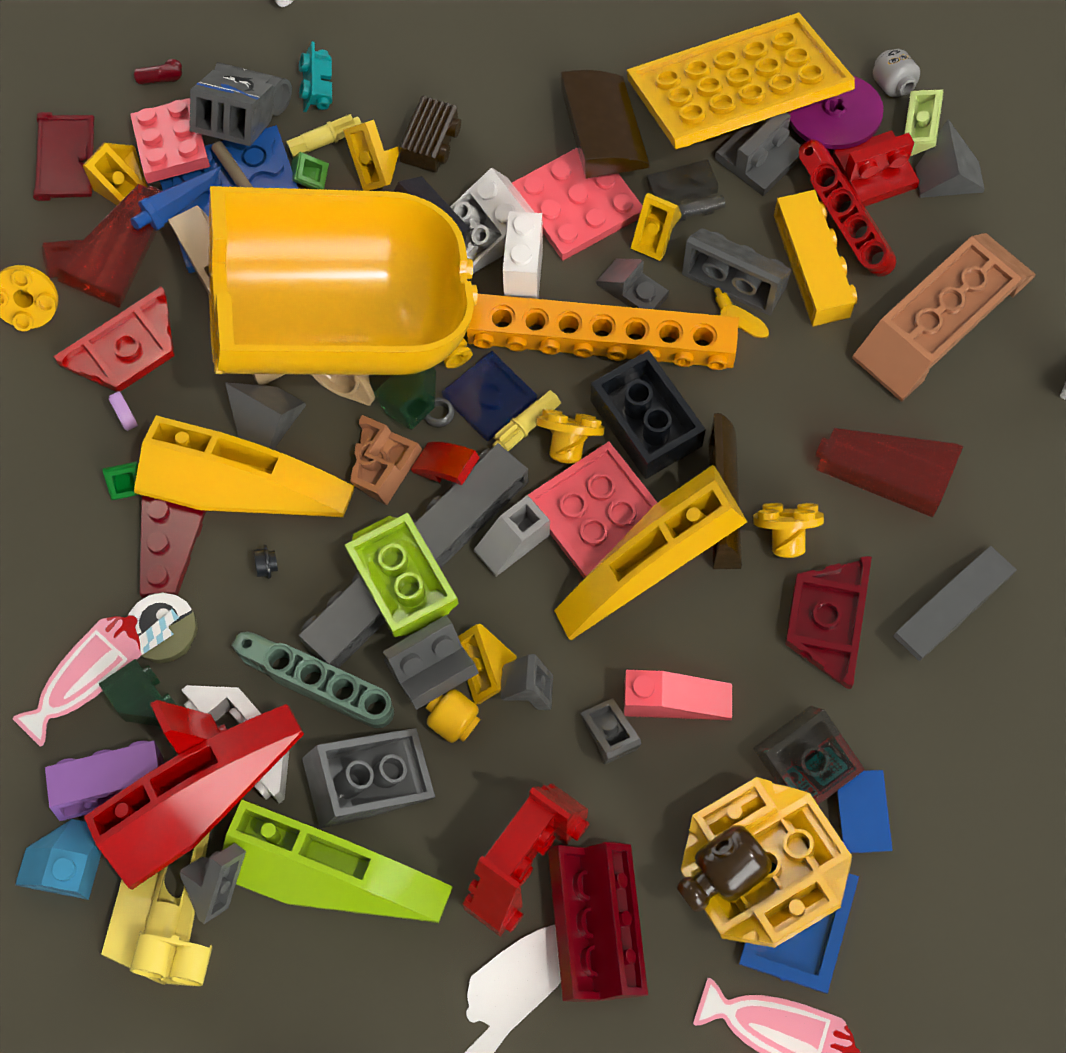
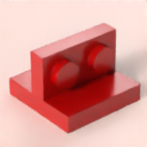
[832,130,920,206]

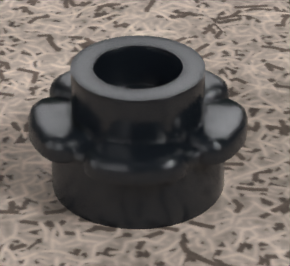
[254,545,278,579]

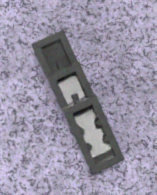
[893,546,1017,661]

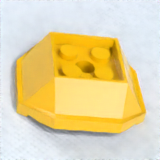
[681,777,852,948]

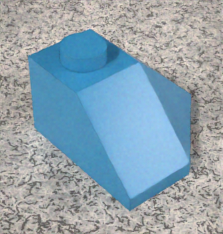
[15,819,102,900]

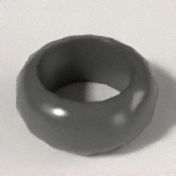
[423,397,455,427]

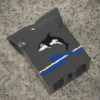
[189,62,292,146]

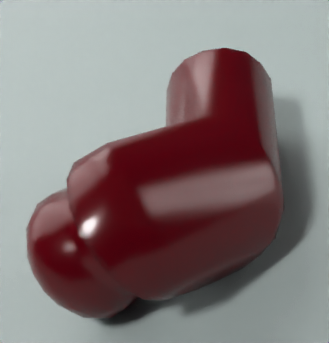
[134,59,182,84]

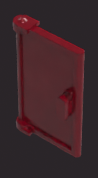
[33,112,95,201]

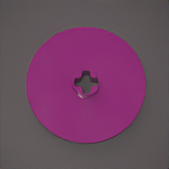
[787,76,884,149]

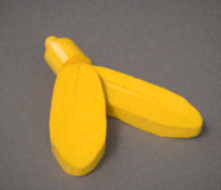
[714,287,769,339]

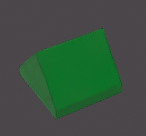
[103,461,140,500]

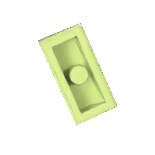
[904,89,944,156]

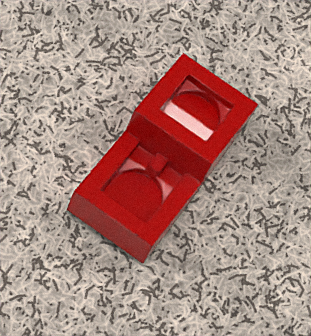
[411,442,480,485]

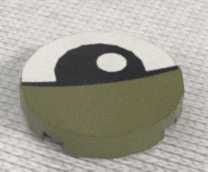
[128,593,198,664]

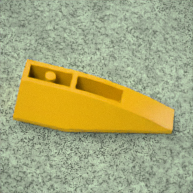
[134,415,354,517]
[554,465,747,640]

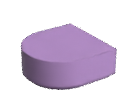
[109,391,138,431]

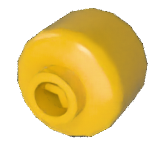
[426,689,481,743]

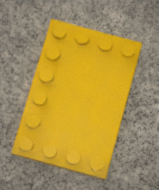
[627,12,855,149]

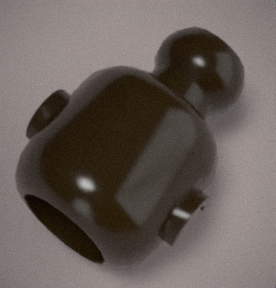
[677,825,772,912]

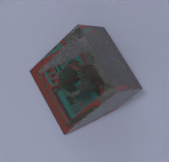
[753,706,865,805]

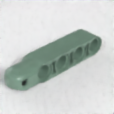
[231,632,394,728]

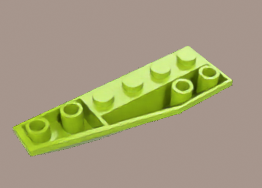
[222,799,453,923]

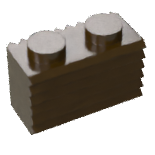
[399,95,461,173]

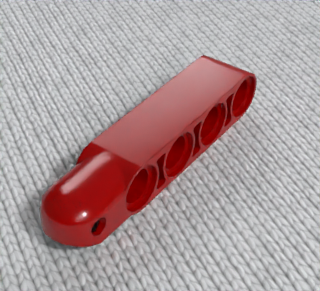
[799,139,896,276]

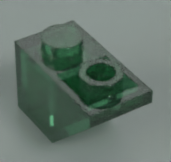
[374,367,436,430]
[99,659,176,726]

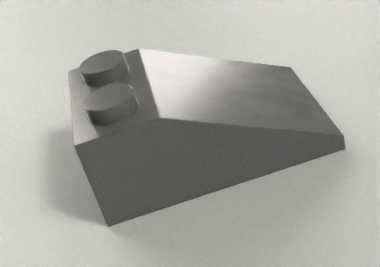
[302,728,435,828]

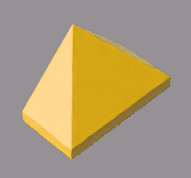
[458,624,517,704]

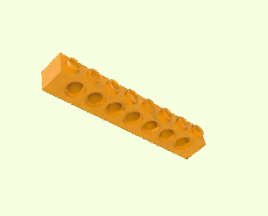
[467,293,739,370]

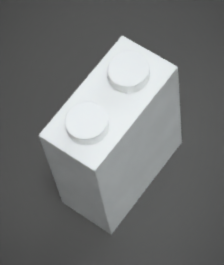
[503,211,543,299]

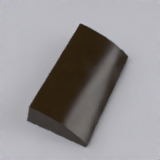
[561,70,649,178]
[708,413,742,569]

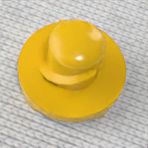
[0,265,58,332]
[536,409,605,464]
[753,503,824,558]

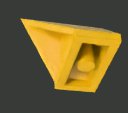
[83,143,151,213]

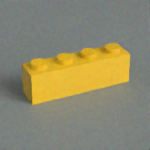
[774,190,857,327]

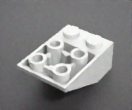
[450,168,543,273]

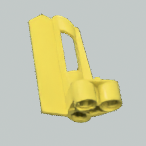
[101,832,212,986]

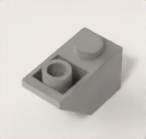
[474,495,550,577]

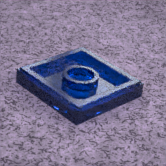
[442,351,537,442]

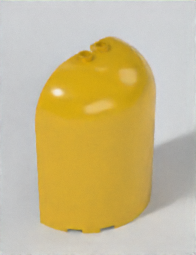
[208,186,478,375]

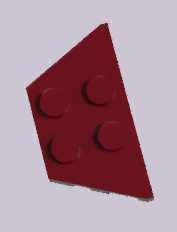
[785,556,872,689]

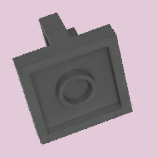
[715,113,801,196]
[383,615,479,710]

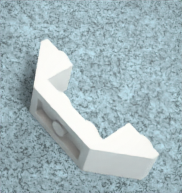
[182,685,289,804]

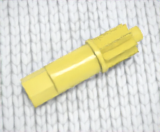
[286,114,362,158]
[492,390,561,451]

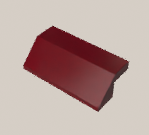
[548,842,648,1002]

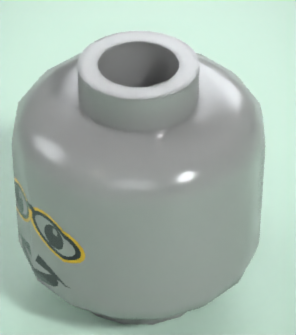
[873,49,920,97]

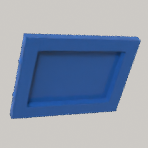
[739,862,859,994]

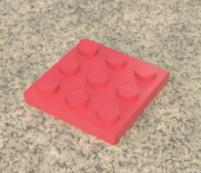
[512,148,642,261]
[528,441,658,578]

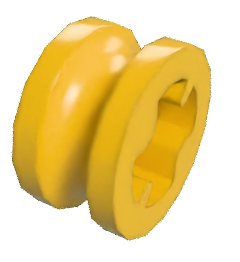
[444,338,473,368]

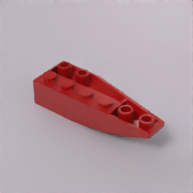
[84,704,304,890]

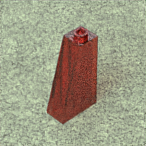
[58,184,162,308]
[815,428,964,518]

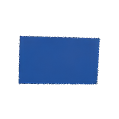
[835,770,893,853]

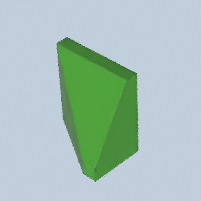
[291,152,329,190]

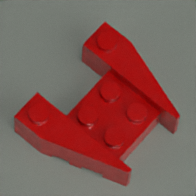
[463,783,590,937]

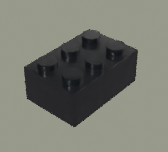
[590,350,706,479]

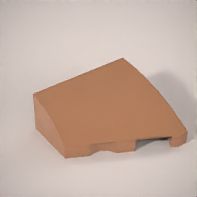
[350,415,423,505]

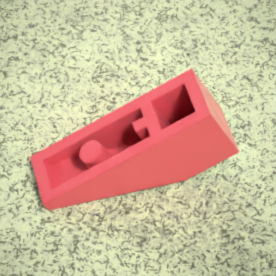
[624,670,732,720]

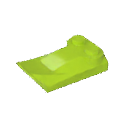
[345,513,459,637]

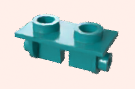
[299,41,332,112]

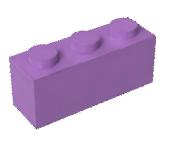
[45,741,164,821]

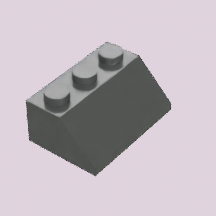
[682,228,791,316]

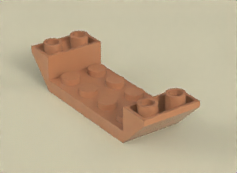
[852,233,1036,402]

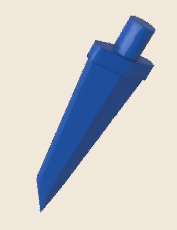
[130,165,222,231]

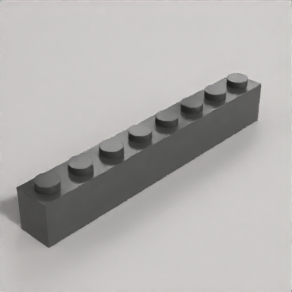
[299,443,529,668]

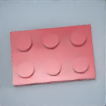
[130,98,210,184]

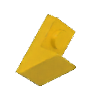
[343,120,399,191]
[631,193,682,261]

